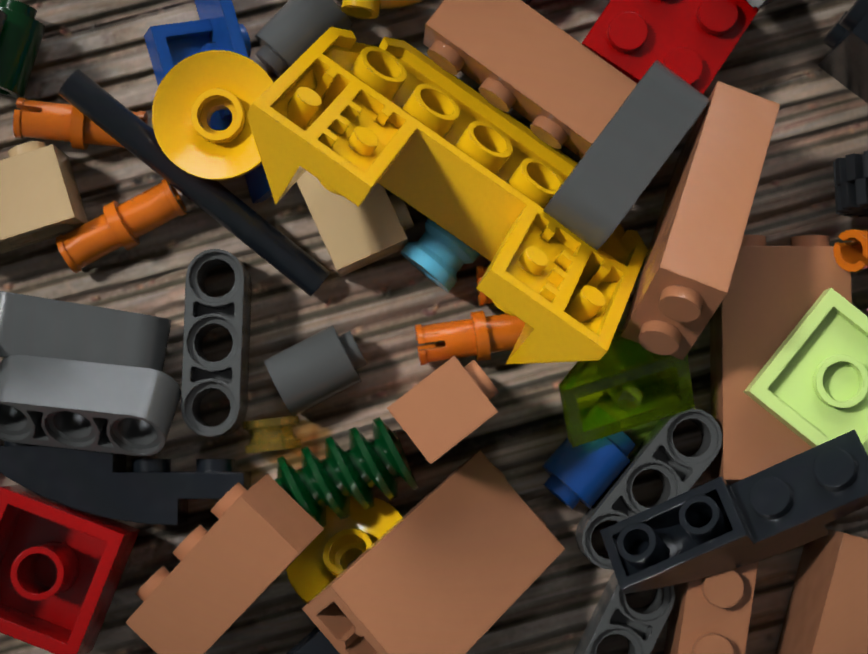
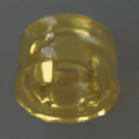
[242,416,302,454]

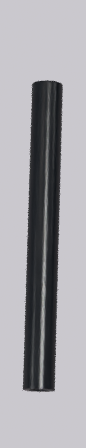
[58,69,330,297]

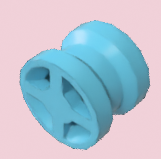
[401,218,480,292]

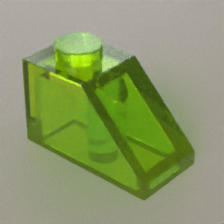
[558,330,695,447]

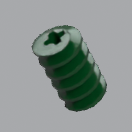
[275,417,418,527]

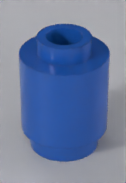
[542,413,636,510]

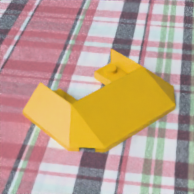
[246,27,648,365]

